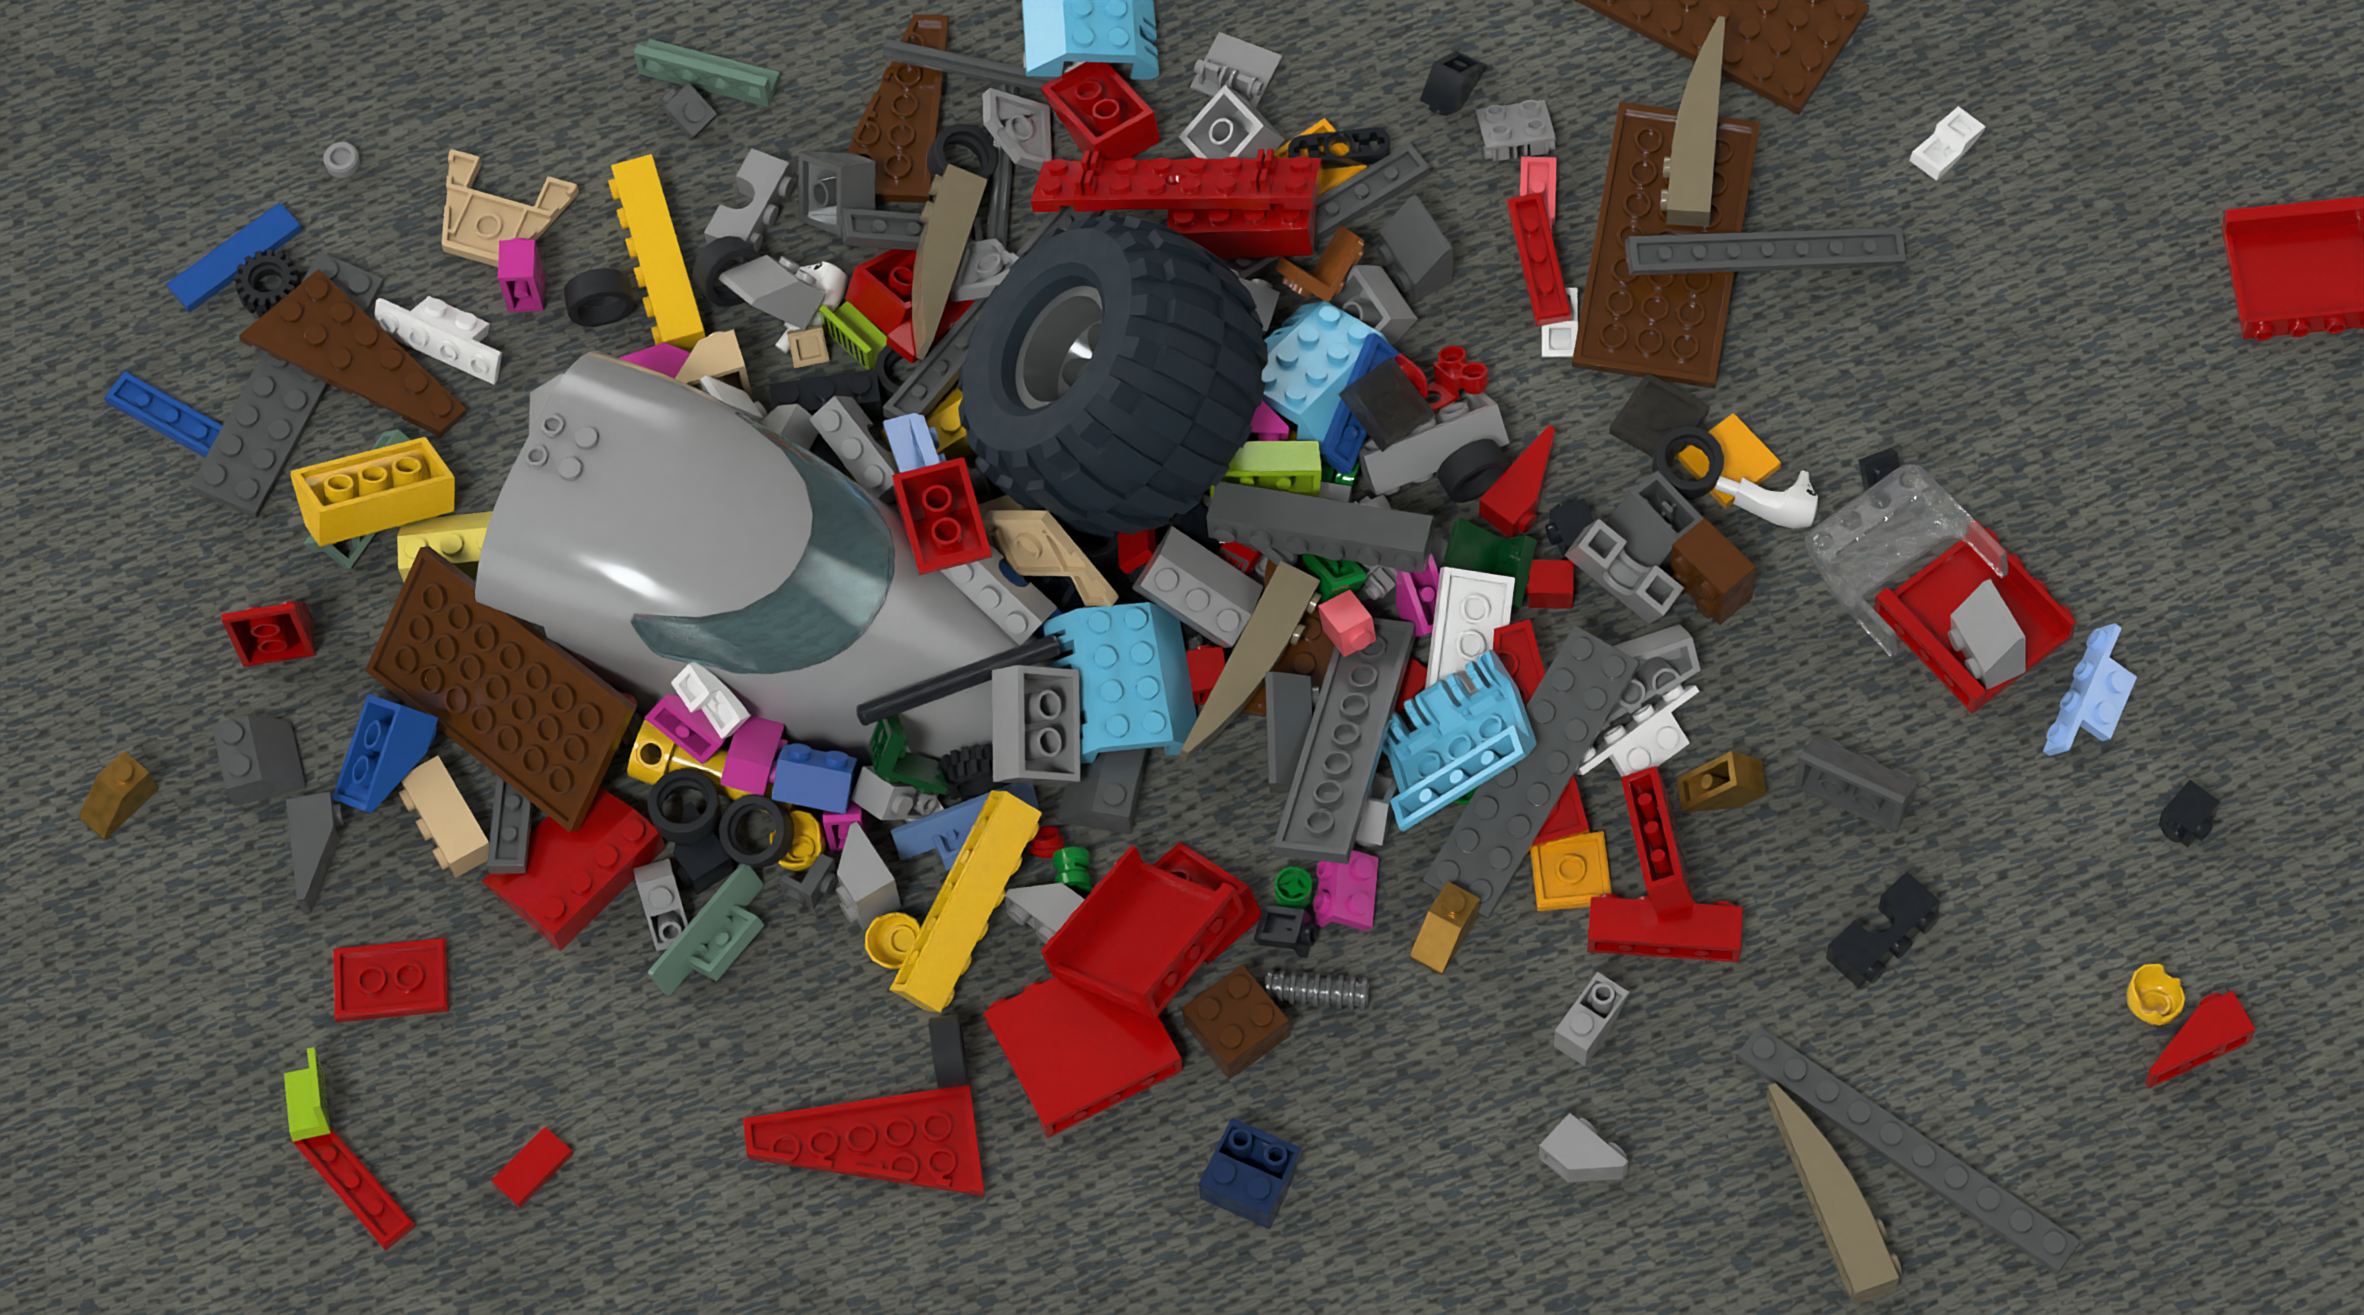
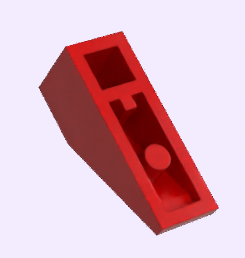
[1479,425,1555,538]
[2145,990,2255,1089]

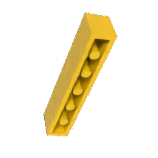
[608,154,706,352]
[889,791,1042,1013]

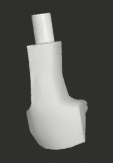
[775,261,848,354]
[1715,470,1818,529]

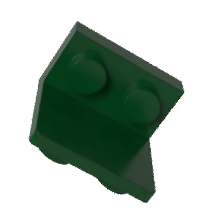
[1442,518,1537,610]
[867,714,948,795]

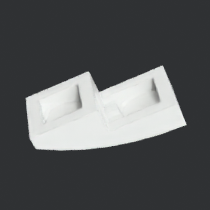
[1909,107,1986,181]
[1542,288,1578,358]
[671,661,751,739]

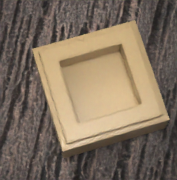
[787,324,829,368]

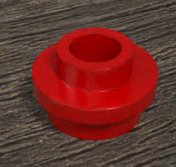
[1027,826,1065,859]

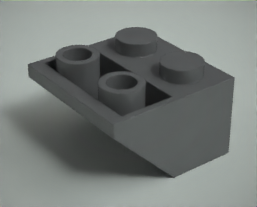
[1605,470,1704,571]

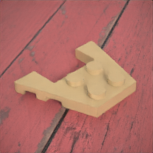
[442,149,579,267]
[983,510,1119,607]

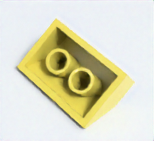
[397,511,493,582]

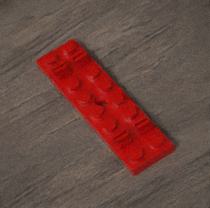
[1031,149,1323,212]

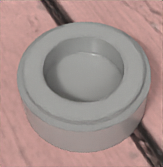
[323,142,360,178]

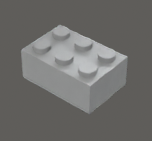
[992,665,1080,786]

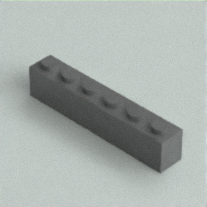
[1206,481,1435,573]

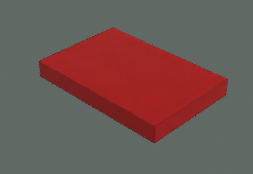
[333,938,449,1023]

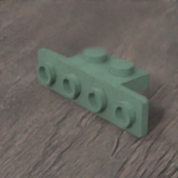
[648,863,765,996]

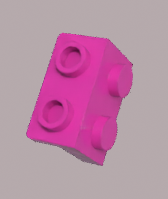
[1313,850,1378,931]

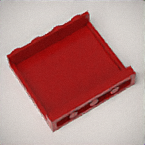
[2221,196,2364,341]
[1874,520,2076,714]
[1041,845,1245,1019]
[983,977,1183,1139]

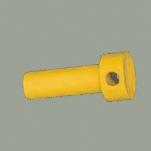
[627,719,798,813]

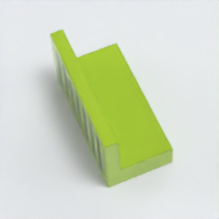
[819,301,887,370]
[284,1047,330,1141]

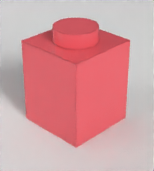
[1318,590,1376,657]

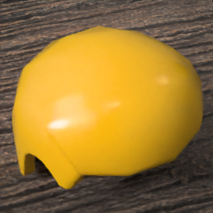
[770,810,826,871]
[865,912,922,969]
[2126,964,2186,1025]

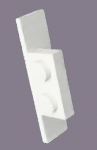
[374,296,502,384]
[1575,684,1700,777]

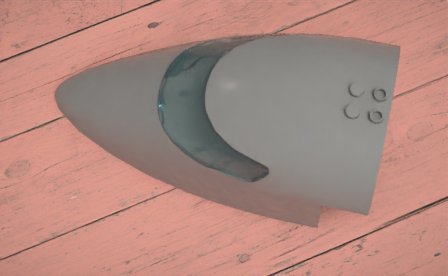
[475,350,1085,763]

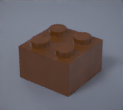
[1670,518,1756,625]
[1182,964,1290,1080]

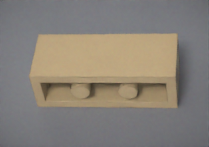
[398,756,489,878]

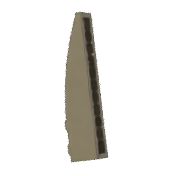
[1660,16,1725,227]
[912,164,988,360]
[1179,560,1322,763]
[1766,1083,1902,1305]

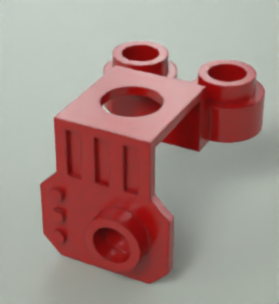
[1393,346,1489,417]

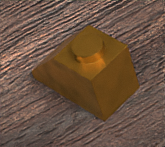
[79,751,158,841]
[1677,751,1767,813]
[1409,881,1480,975]

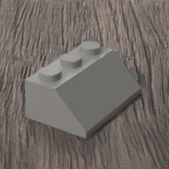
[1132,526,1263,649]

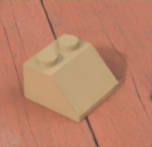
[675,330,753,400]

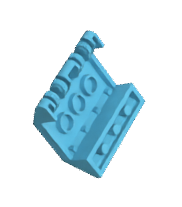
[1022,0,1159,80]
[1262,301,1401,462]
[1043,602,1203,764]
[1382,650,1537,831]

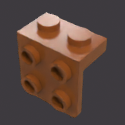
[1275,226,1364,303]

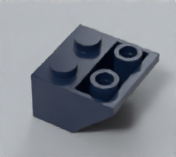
[1198,1118,1302,1229]

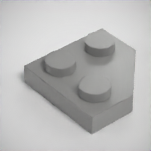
[982,88,1052,171]
[949,239,1019,302]

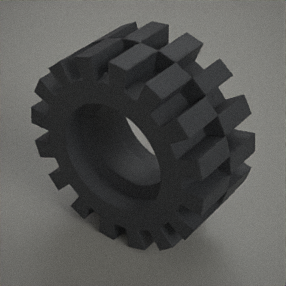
[234,249,302,317]
[939,745,1009,801]

